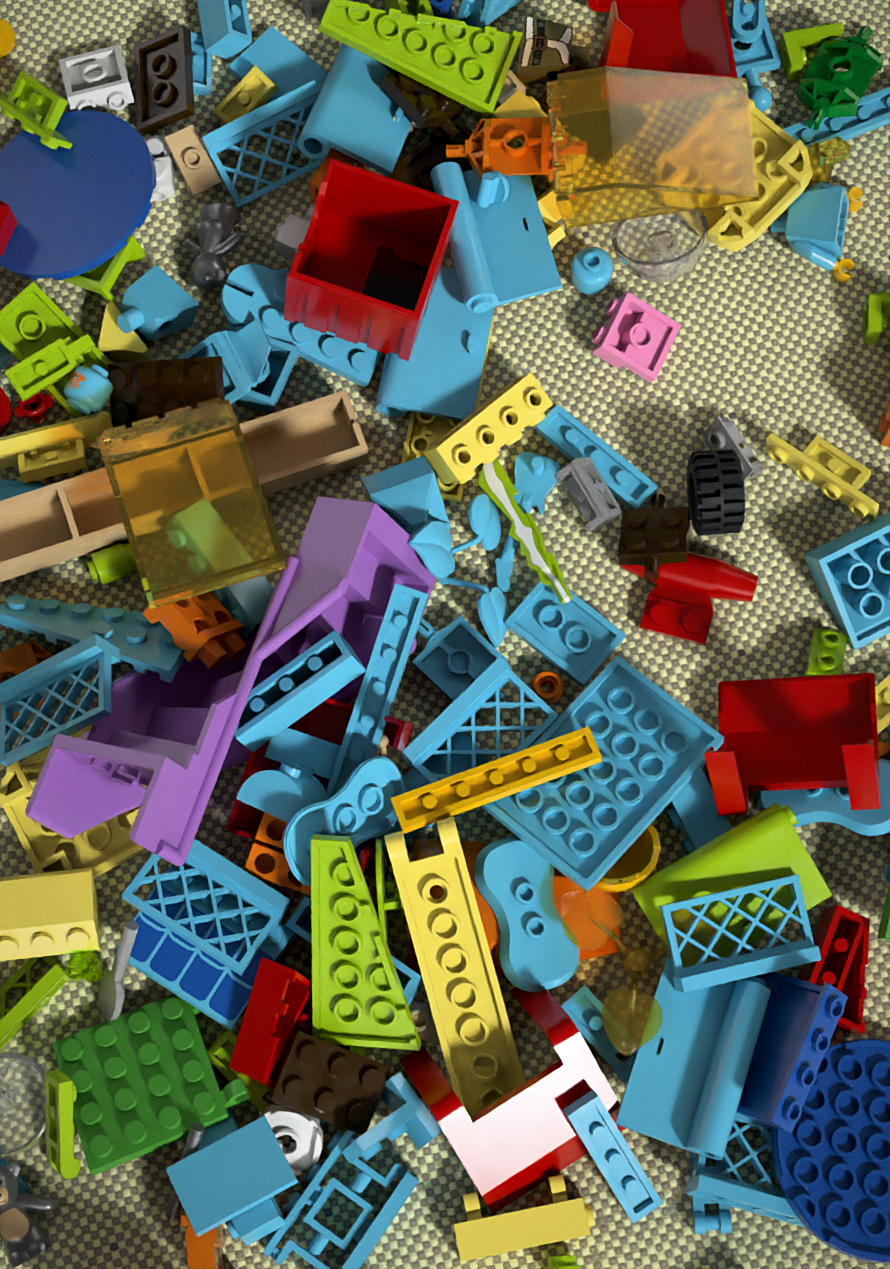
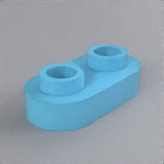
[731,0,765,43]

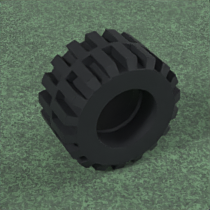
[687,449,745,536]

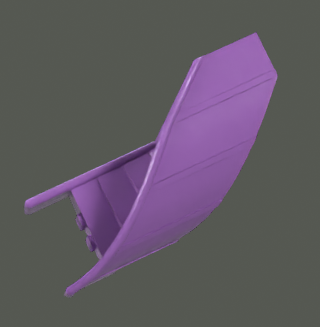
[25,496,436,866]

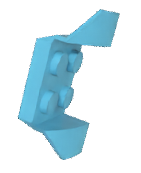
[176,318,271,408]

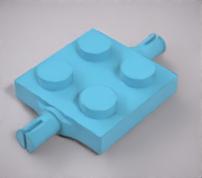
[412,615,508,702]

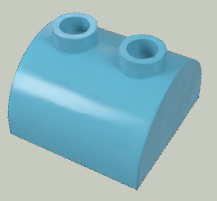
[234,325,300,413]
[236,762,328,822]

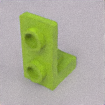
[778,22,845,82]
[863,292,890,344]
[804,627,848,677]

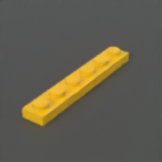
[390,726,602,834]

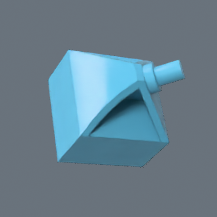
[361,455,451,537]

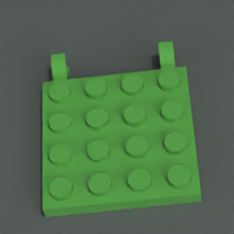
[52,993,251,1176]

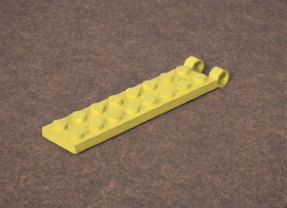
[384,817,526,1117]

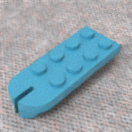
[220,263,382,388]

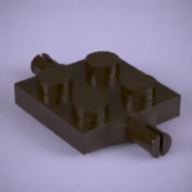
[379,63,464,141]
[618,494,691,582]

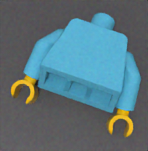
[770,182,863,283]

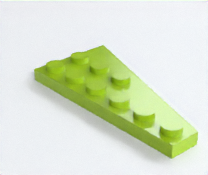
[317,0,523,117]
[311,834,422,1051]

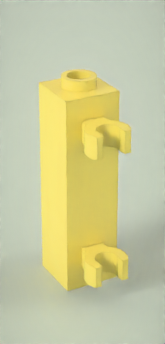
[453,1174,595,1262]

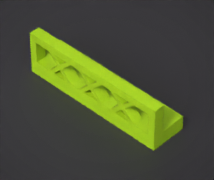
[0,956,72,1051]

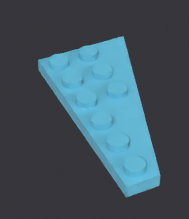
[0,595,185,683]

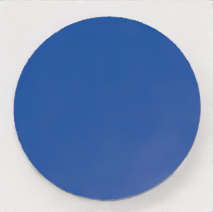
[0,110,156,281]
[771,1039,890,1263]

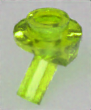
[66,951,106,982]

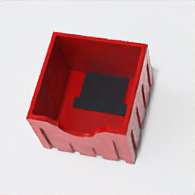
[283,158,459,361]

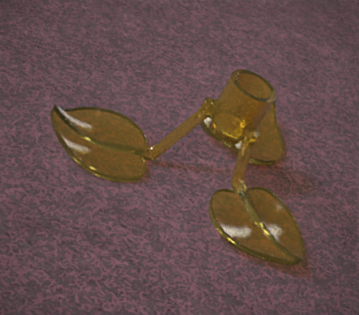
[559,889,723,1056]

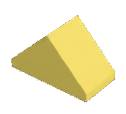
[98,301,152,362]

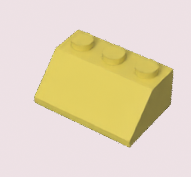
[0,867,103,961]

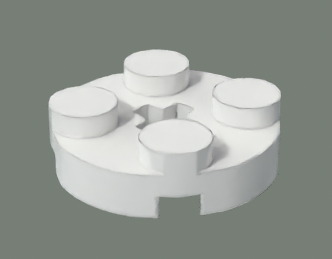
[257,1105,323,1176]

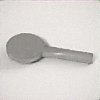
[99,921,139,1020]

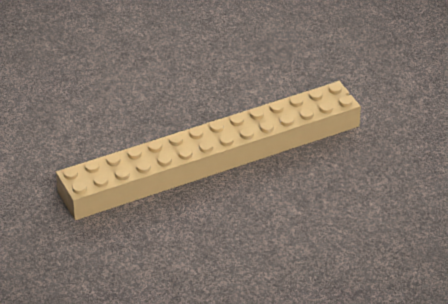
[0,390,368,582]

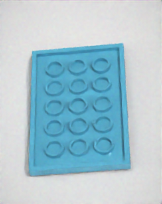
[481,655,725,894]

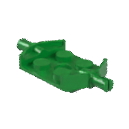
[796,26,883,130]

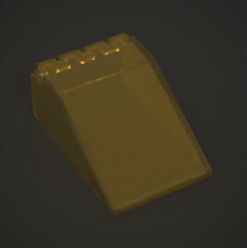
[546,66,759,228]
[96,397,288,610]

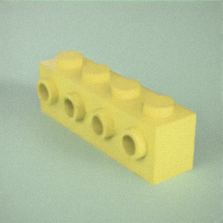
[423,372,553,485]

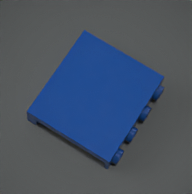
[728,956,848,1134]

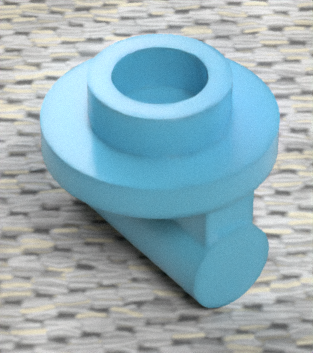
[476,170,509,208]

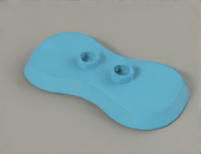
[282,756,406,886]
[757,759,890,836]
[474,836,580,992]

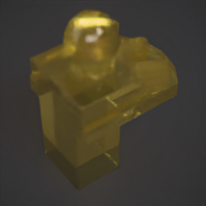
[807,136,851,184]

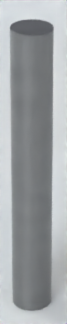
[165,1122,205,1220]

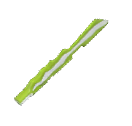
[477,458,573,604]

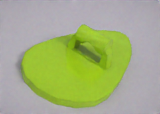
[376,839,403,948]

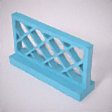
[201,80,328,209]
[0,634,120,767]
[402,656,559,815]
[122,838,290,976]
[659,874,822,993]
[685,1113,806,1228]

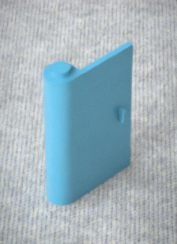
[297,44,413,177]
[430,162,562,313]
[375,266,494,421]
[615,958,771,1160]

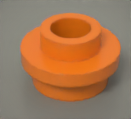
[530,670,564,705]

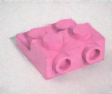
[591,292,681,382]

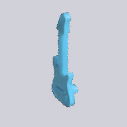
[495,452,561,593]

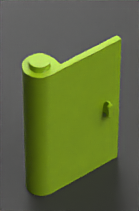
[631,802,832,966]

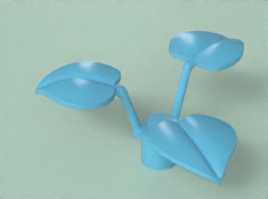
[408,494,510,648]

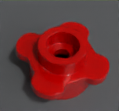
[15,392,53,425]

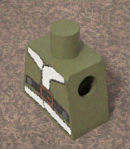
[517,15,590,84]

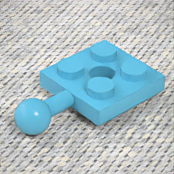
[727,15,781,112]

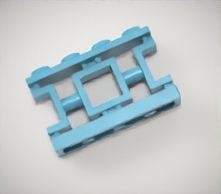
[262,1130,420,1269]

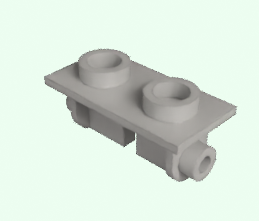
[702,416,762,481]

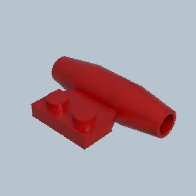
[621,551,759,646]

